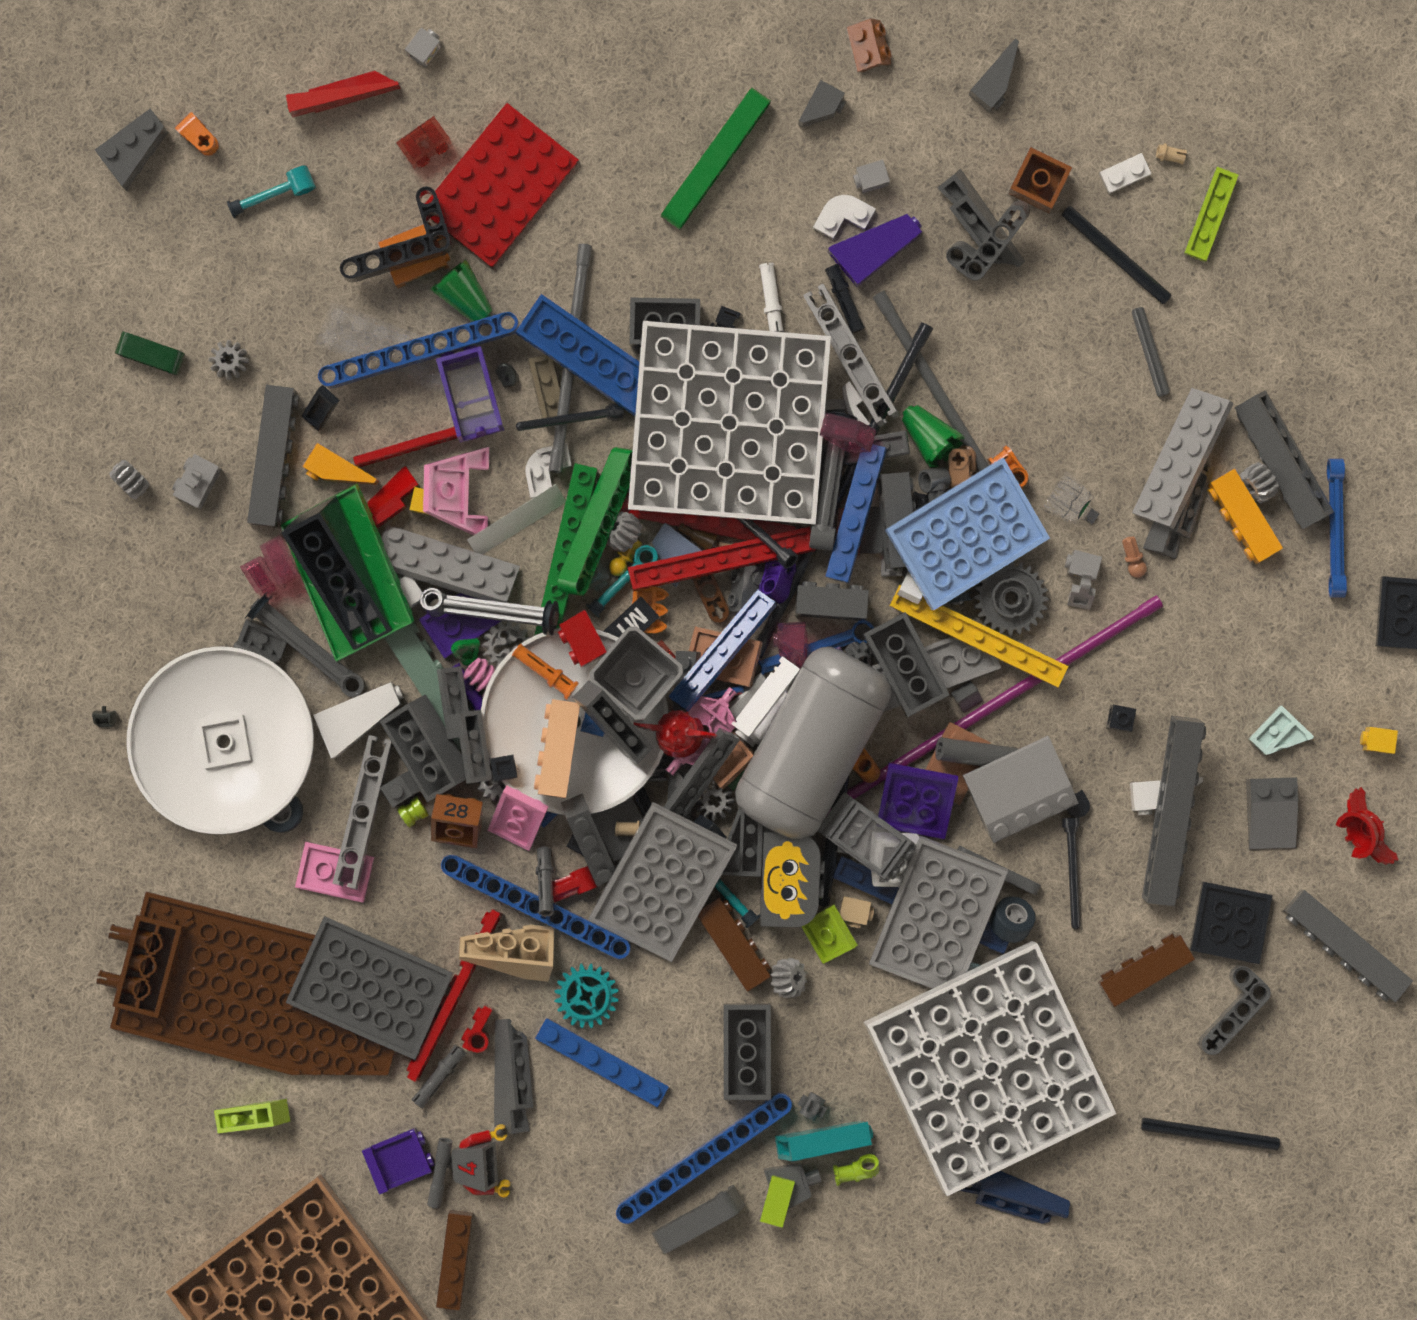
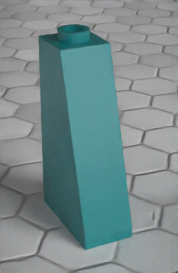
[774,1121,873,1161]

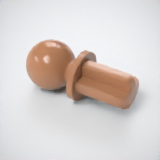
[1122,536,1147,578]

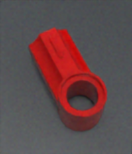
[552,866,597,902]

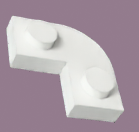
[813,195,876,239]
[525,443,572,498]

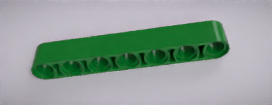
[660,88,771,230]
[557,447,633,596]

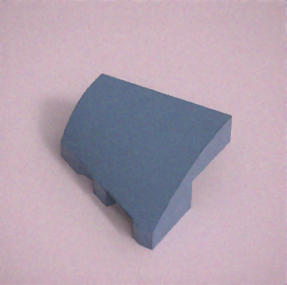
[652,523,702,587]

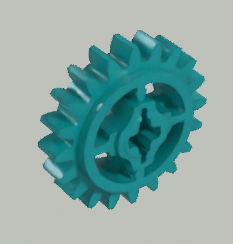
[554,963,619,1028]

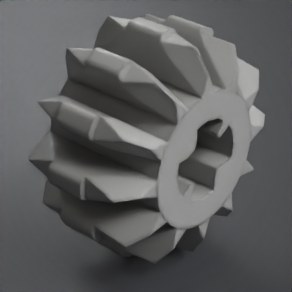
[209,340,249,380]
[109,460,149,499]
[1241,462,1279,503]
[607,511,642,552]
[696,781,734,821]
[770,958,808,998]

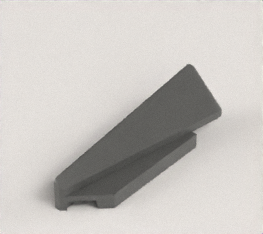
[937,169,1025,267]
[1143,464,1212,559]
[494,1019,533,1134]

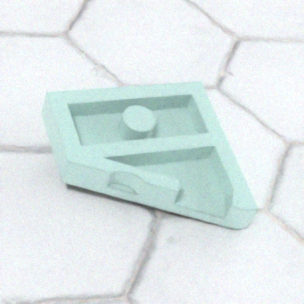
[1248,705,1314,755]

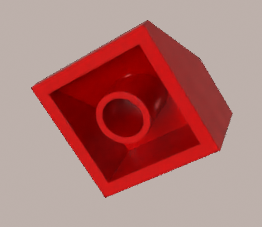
[557,610,607,668]

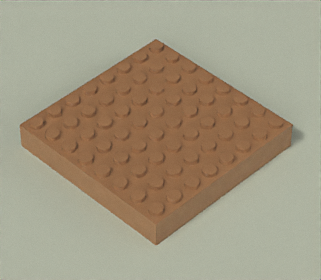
[166,1174,429,1320]

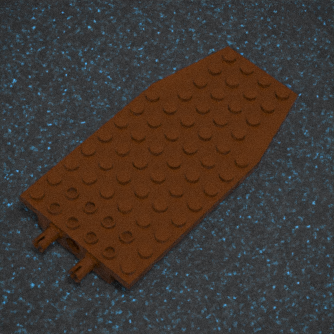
[96,891,395,1075]

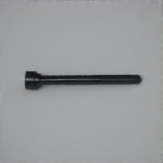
[516,402,624,431]
[736,518,798,569]
[1061,817,1081,930]

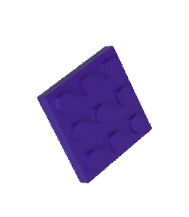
[876,763,958,839]

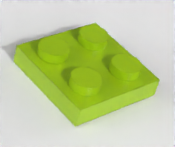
[801,905,858,964]

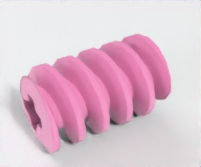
[463,658,495,697]

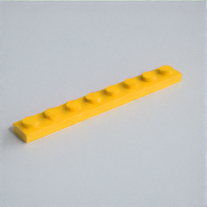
[889,585,1069,688]

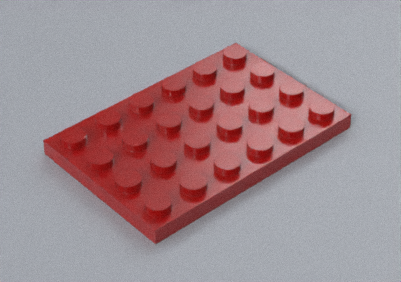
[425,103,579,268]

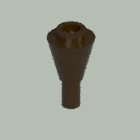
[677,523,720,551]

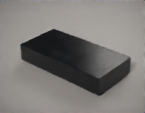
[302,385,340,431]

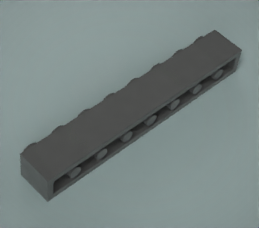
[1142,715,1206,906]

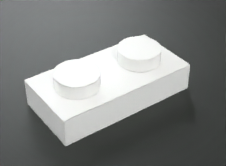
[1099,153,1151,194]

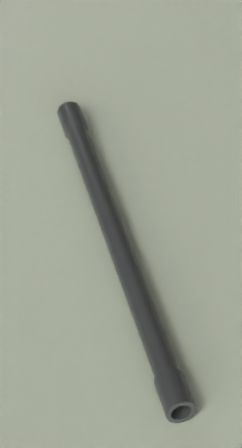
[548,244,592,473]
[873,291,989,472]

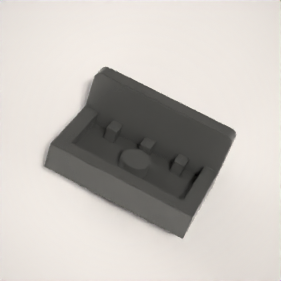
[728,566,765,612]
[233,617,288,665]

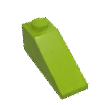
[214,1098,291,1134]

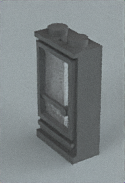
[817,792,915,882]

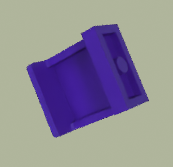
[362,1127,435,1195]

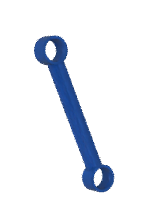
[1327,459,1347,598]
[758,620,874,675]

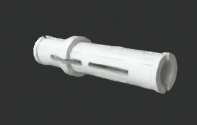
[759,263,784,332]

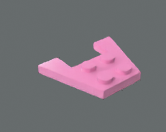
[423,447,489,536]

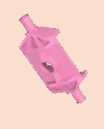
[666,687,737,776]

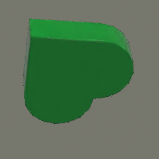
[451,638,480,666]

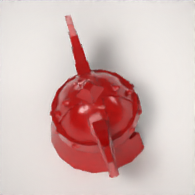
[633,710,717,758]
[1336,787,1398,865]

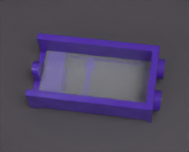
[436,345,505,443]

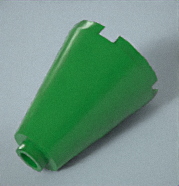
[431,259,493,322]
[902,405,965,468]

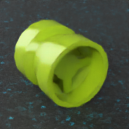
[397,796,429,828]

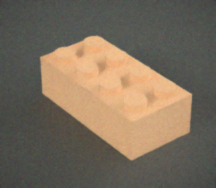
[534,699,580,799]

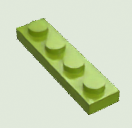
[1184,167,1239,262]

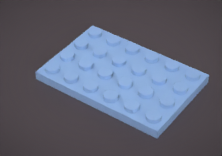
[885,458,1050,610]

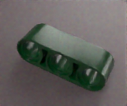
[115,331,185,376]

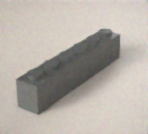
[247,385,299,528]
[1234,390,1334,529]
[1283,890,1413,1002]

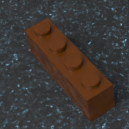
[698,898,772,992]
[1098,933,1195,1007]
[436,1210,474,1310]

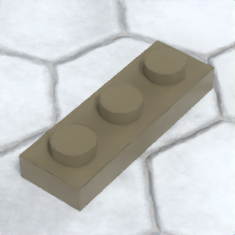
[528,355,560,418]

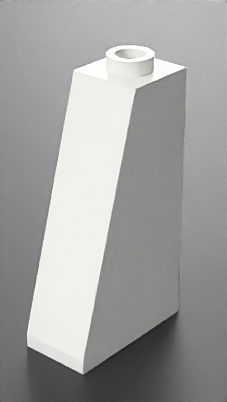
[313,682,404,759]

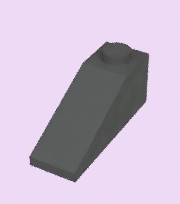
[969,38,1019,113]

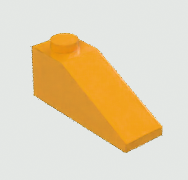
[303,443,379,485]

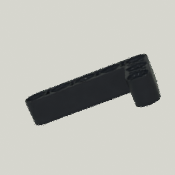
[340,186,452,283]

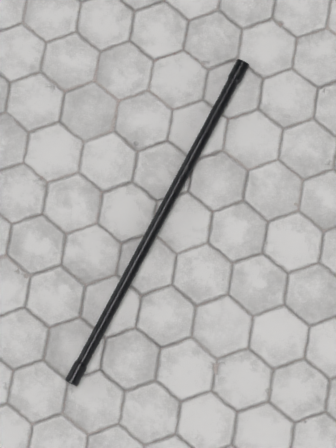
[756,322,933,659]

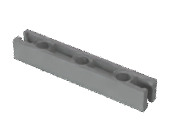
[803,284,900,427]
[332,735,393,890]

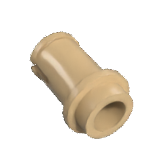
[1156,143,1187,165]
[615,820,641,837]

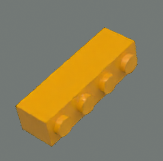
[1207,468,1283,564]

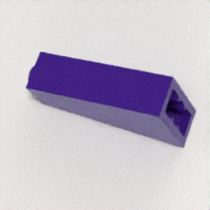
[827,214,922,288]

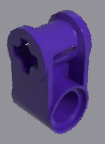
[759,559,796,604]

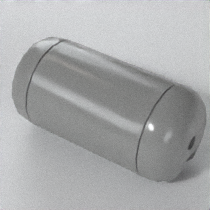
[735,647,891,839]

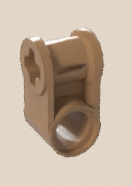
[948,445,977,489]

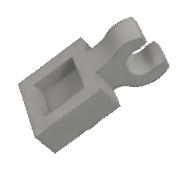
[1067,572,1096,610]

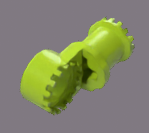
[833,1154,880,1186]

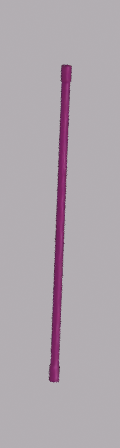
[826,595,1164,817]

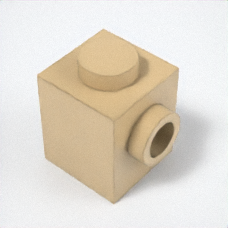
[839,896,874,928]

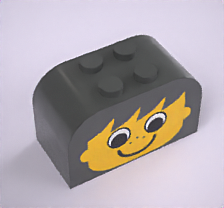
[760,826,824,927]

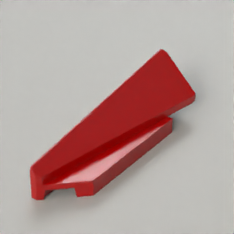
[286,70,401,118]
[367,466,420,529]

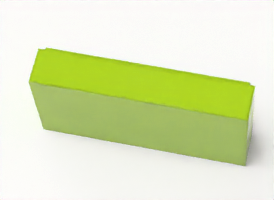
[760,1175,795,1228]

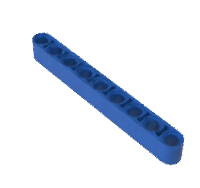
[318,312,520,389]
[441,855,631,959]
[616,1092,792,1224]

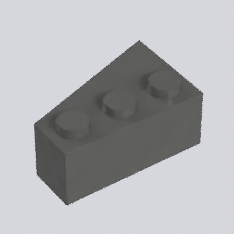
[95,108,168,191]
[721,808,763,877]

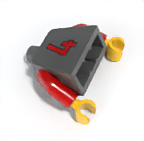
[447,1124,511,1198]

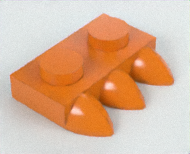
[632,587,669,634]

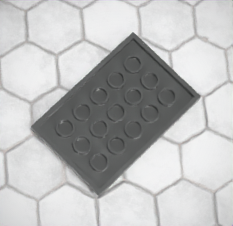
[286,916,453,1060]

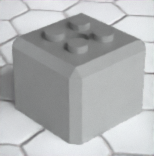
[588,626,683,722]

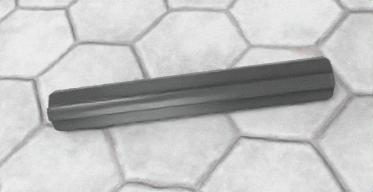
[1132,307,1170,397]

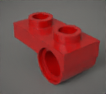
[461,1004,494,1053]

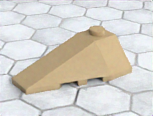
[459,925,554,982]

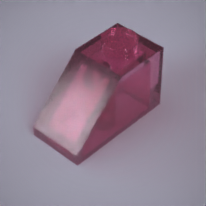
[820,413,876,453]
[260,535,301,587]
[240,556,280,595]
[773,622,808,670]

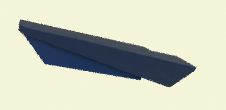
[959,1171,1070,1224]

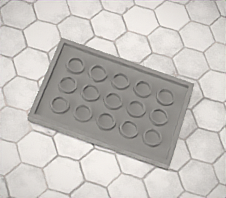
[588,802,737,962]
[869,836,1008,989]

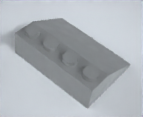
[963,736,1078,843]

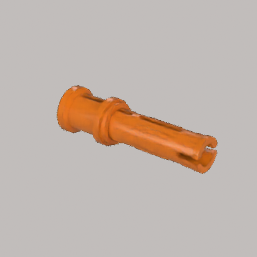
[512,643,579,700]

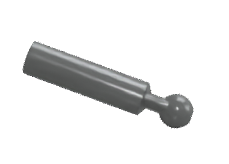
[935,737,1018,766]

